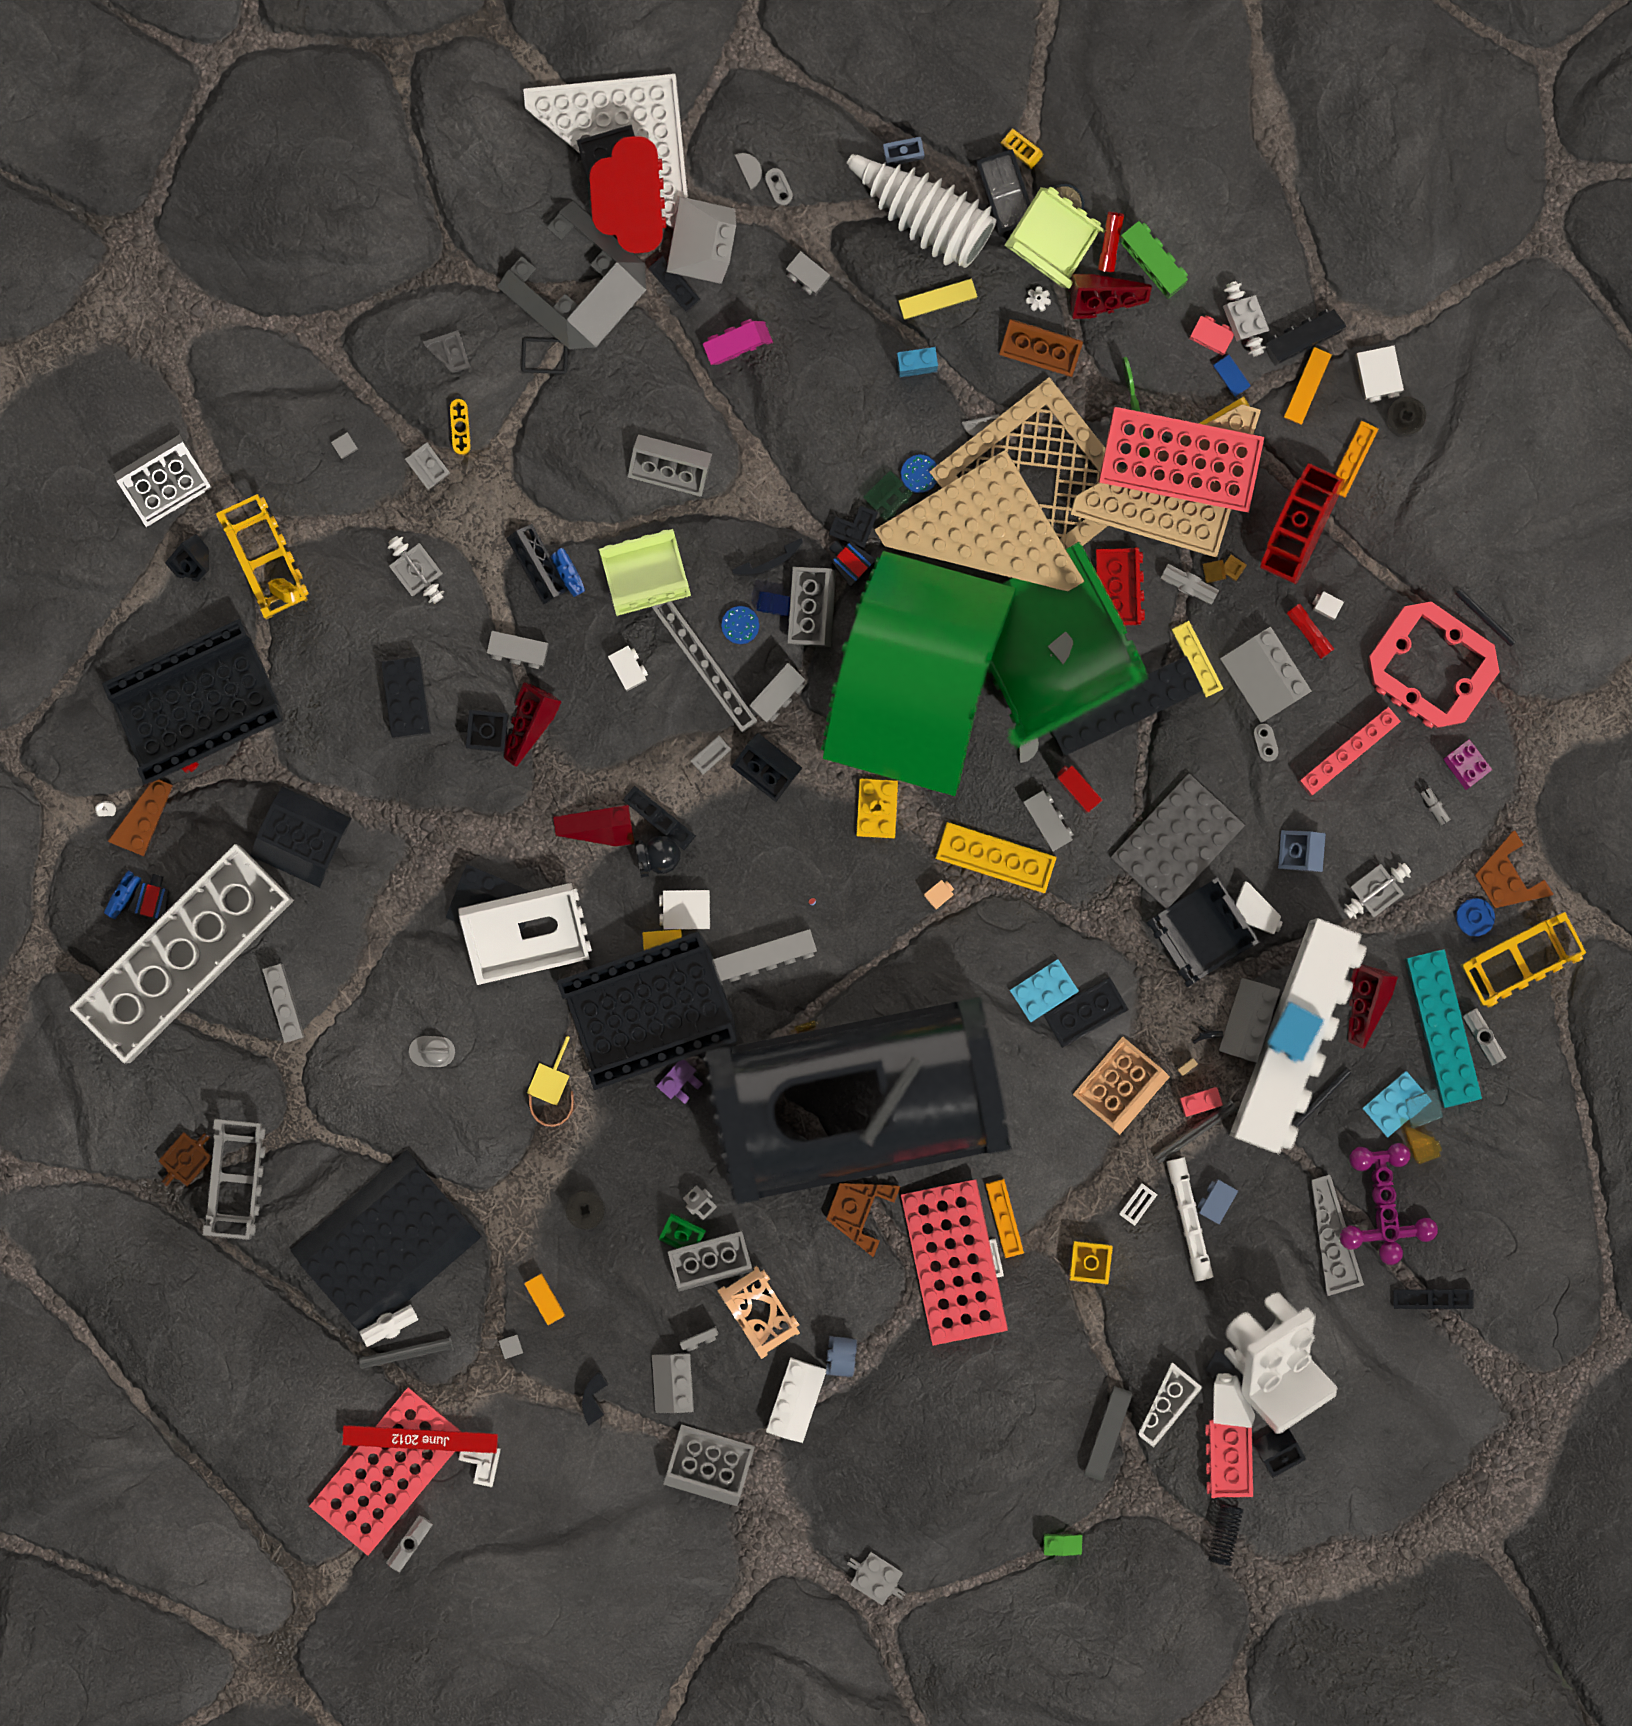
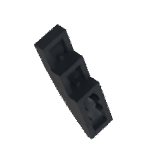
[623,785,696,850]
[1394,1289,1474,1309]

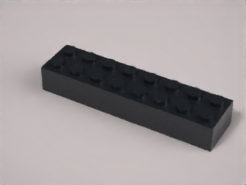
[1051,656,1203,757]

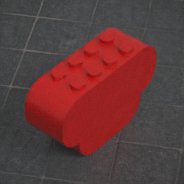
[590,136,666,253]
[1260,463,1345,585]

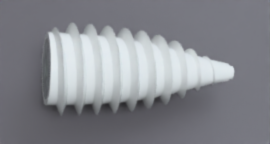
[847,154,996,268]

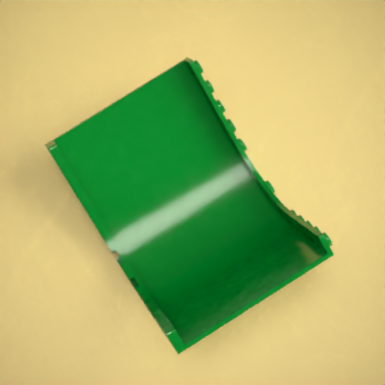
[986,542,1148,747]
[821,551,1015,796]

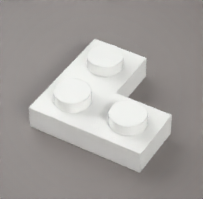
[459,1448,501,1487]

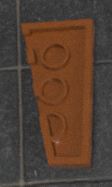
[108,780,173,856]

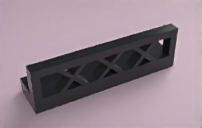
[506,524,569,605]

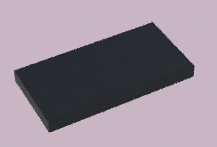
[1043,977,1129,1048]

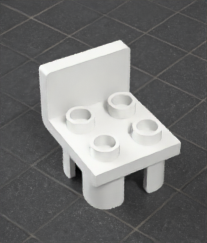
[1224,1293,1337,1433]

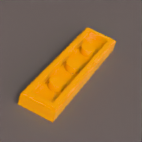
[1284,347,1332,425]
[1335,421,1378,498]
[986,1179,1024,1258]

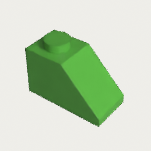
[1043,1534,1082,1556]

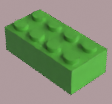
[1119,221,1188,299]

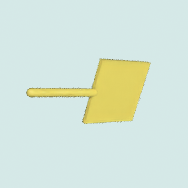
[527,1036,570,1106]

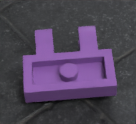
[657,1060,703,1104]

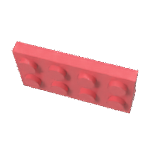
[1205,1420,1253,1498]

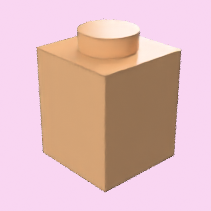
[924,880,954,910]

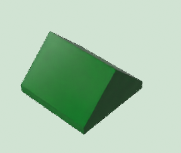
[658,1213,706,1249]

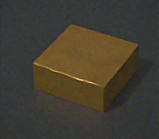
[1224,555,1247,581]
[1203,560,1226,583]

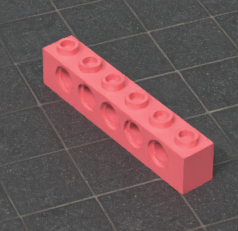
[1298,707,1401,796]

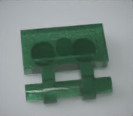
[863,470,913,521]

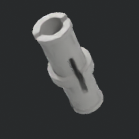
[1420,787,1451,826]

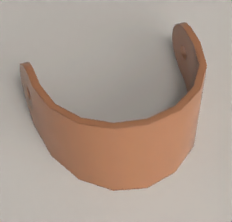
[529,1091,574,1127]

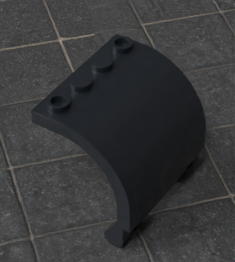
[1146,877,1259,988]

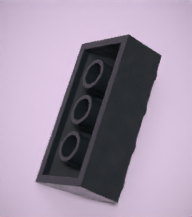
[1265,309,1347,366]

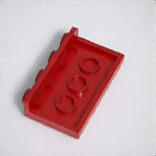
[1096,547,1145,626]

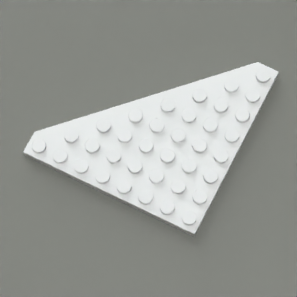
[523,74,688,228]

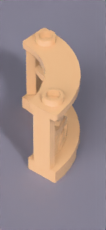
[718,1266,800,1359]

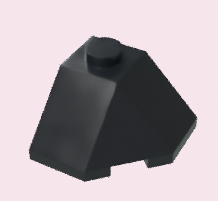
[165,534,209,582]

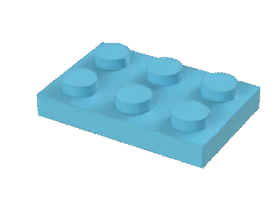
[1010,959,1079,1023]
[1362,1071,1431,1138]

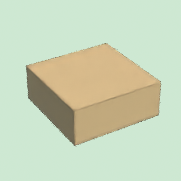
[1177,1058,1198,1076]

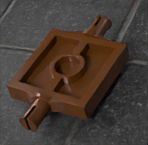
[159,1132,213,1186]

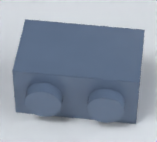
[883,137,924,166]
[1197,1179,1238,1224]

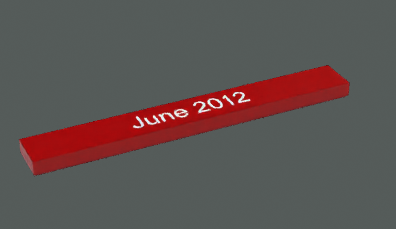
[342,1425,498,1454]

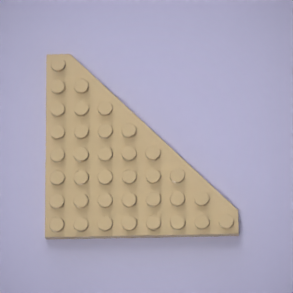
[1070,404,1261,557]
[875,450,1085,591]

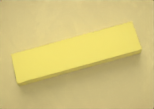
[899,279,977,320]
[1171,621,1223,698]

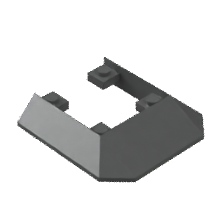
[497,201,646,350]

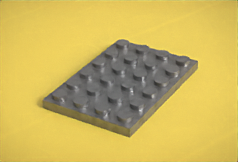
[1110,773,1245,909]

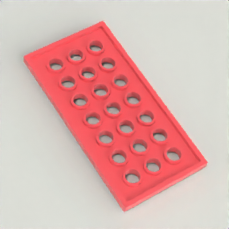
[1099,407,1264,513]
[901,1179,1008,1345]
[309,1387,462,1555]

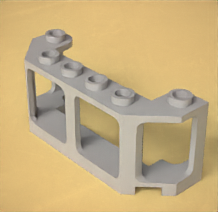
[203,1119,265,1240]

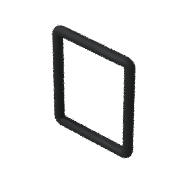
[521,338,568,374]

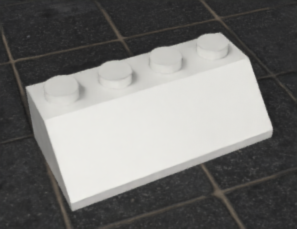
[766,1357,826,1443]

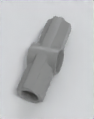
[1160,564,1219,605]
[1462,1008,1507,1066]
[386,1515,433,1572]

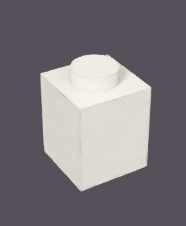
[1312,591,1344,620]

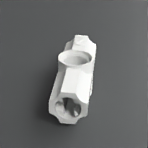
[359,1305,418,1347]

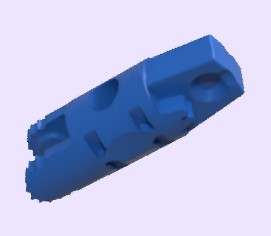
[551,548,585,597]
[104,871,141,919]

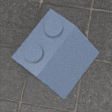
[1278,830,1326,872]

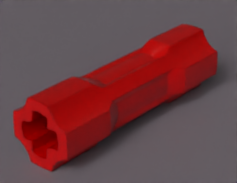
[1098,212,1124,272]
[1286,603,1334,659]

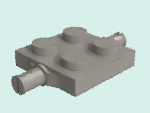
[847,1552,906,1606]

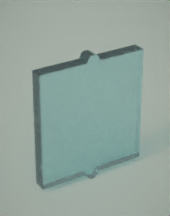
[1405,1088,1443,1128]

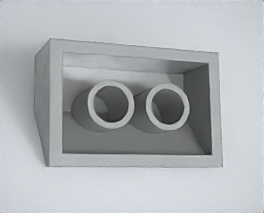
[749,663,805,723]
[652,1352,694,1413]

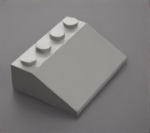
[114,435,212,527]
[1220,626,1311,723]
[664,1424,755,1506]

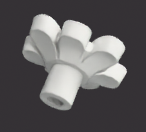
[1026,286,1051,311]

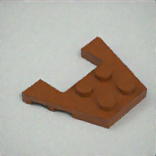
[1474,830,1553,908]
[826,1183,900,1257]

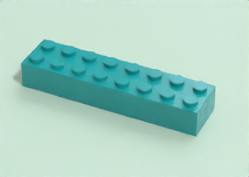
[1405,949,1482,1108]

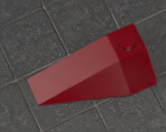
[1070,274,1152,319]
[504,682,562,767]
[553,805,635,847]
[1348,964,1398,1049]

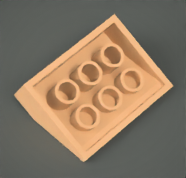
[1073,1037,1170,1135]

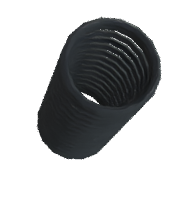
[1208,1504,1244,1566]

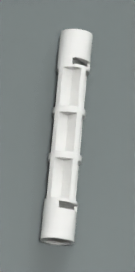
[1166,1157,1213,1281]

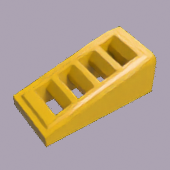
[1001,128,1043,169]

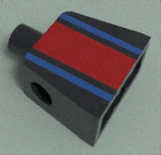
[829,541,876,587]
[129,874,169,919]

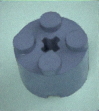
[826,1336,857,1377]

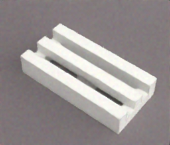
[1119,1183,1157,1226]

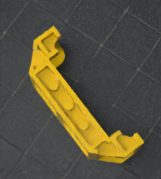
[216,494,309,619]
[1460,912,1586,1008]

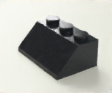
[731,732,802,802]

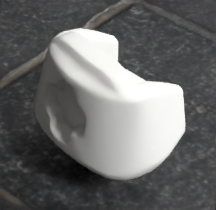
[95,801,116,816]

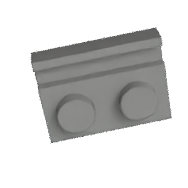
[405,443,450,490]
[680,1326,719,1352]

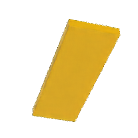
[935,822,1057,894]

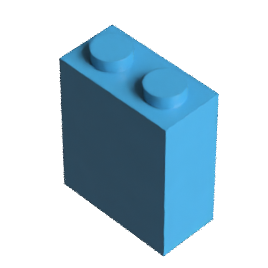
[896,347,938,377]
[1267,1002,1325,1063]

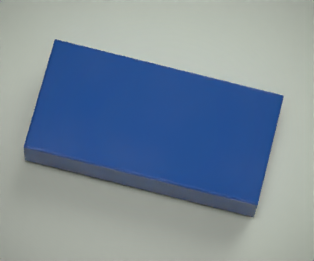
[1213,355,1251,397]

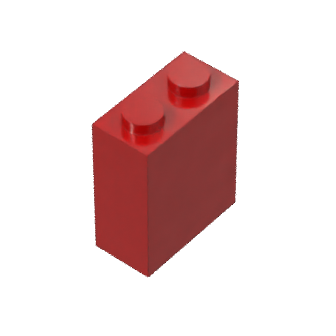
[1056,766,1102,814]

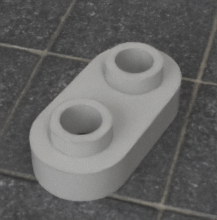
[765,168,793,206]
[1253,724,1278,762]

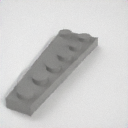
[1311,1174,1364,1296]

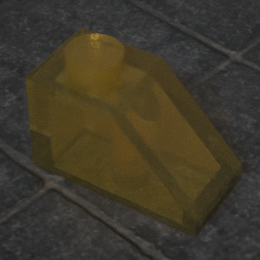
[1404,1127,1442,1164]

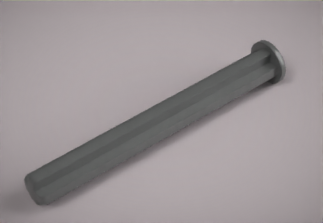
[859,1057,922,1145]
[1154,1099,1238,1163]
[359,1336,455,1369]

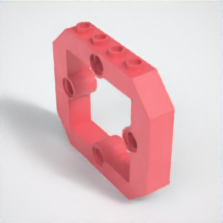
[1368,602,1500,729]

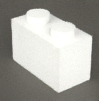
[608,646,648,691]

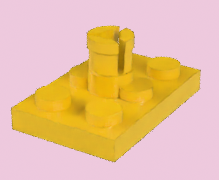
[857,779,898,839]

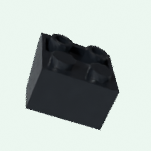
[1252,1428,1307,1478]

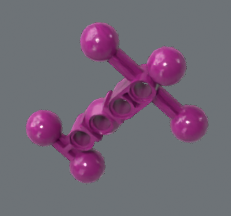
[1339,1143,1438,1265]

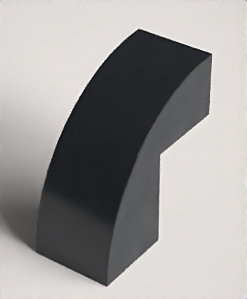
[582,1371,608,1426]

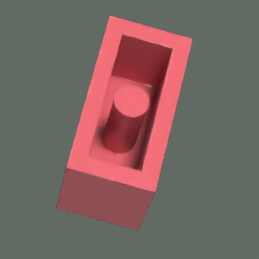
[1189,315,1234,356]
[1179,1087,1223,1117]

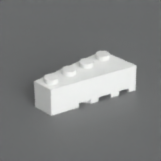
[1138,1363,1202,1447]

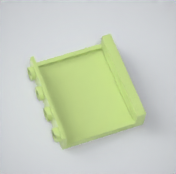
[1005,187,1106,289]
[599,529,691,616]

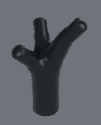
[1193,1025,1223,1044]

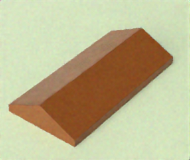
[999,319,1083,377]

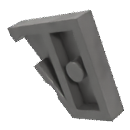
[423,330,471,373]

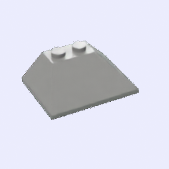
[666,197,736,284]

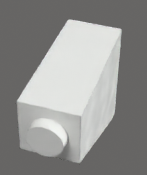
[1235,882,1282,935]
[1214,1373,1255,1428]

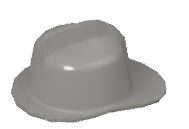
[409,1036,455,1067]

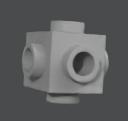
[683,1185,717,1220]

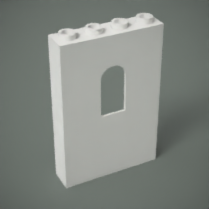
[459,883,592,985]

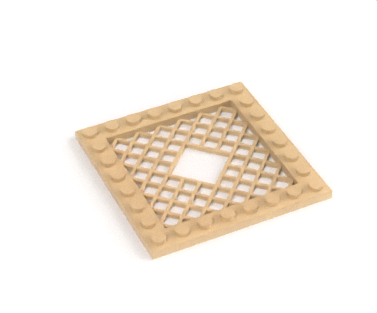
[929,377,1122,549]

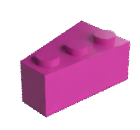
[703,319,773,365]

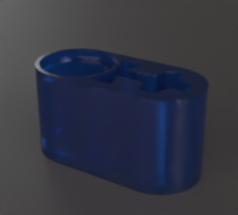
[756,591,791,617]

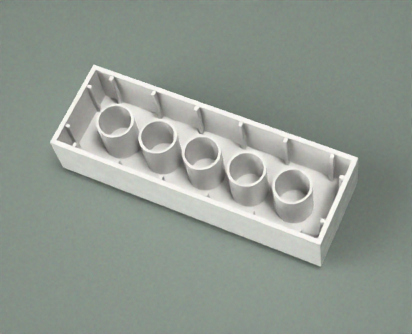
[70,844,294,1063]
[1229,919,1367,1154]

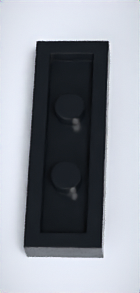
[648,256,700,312]

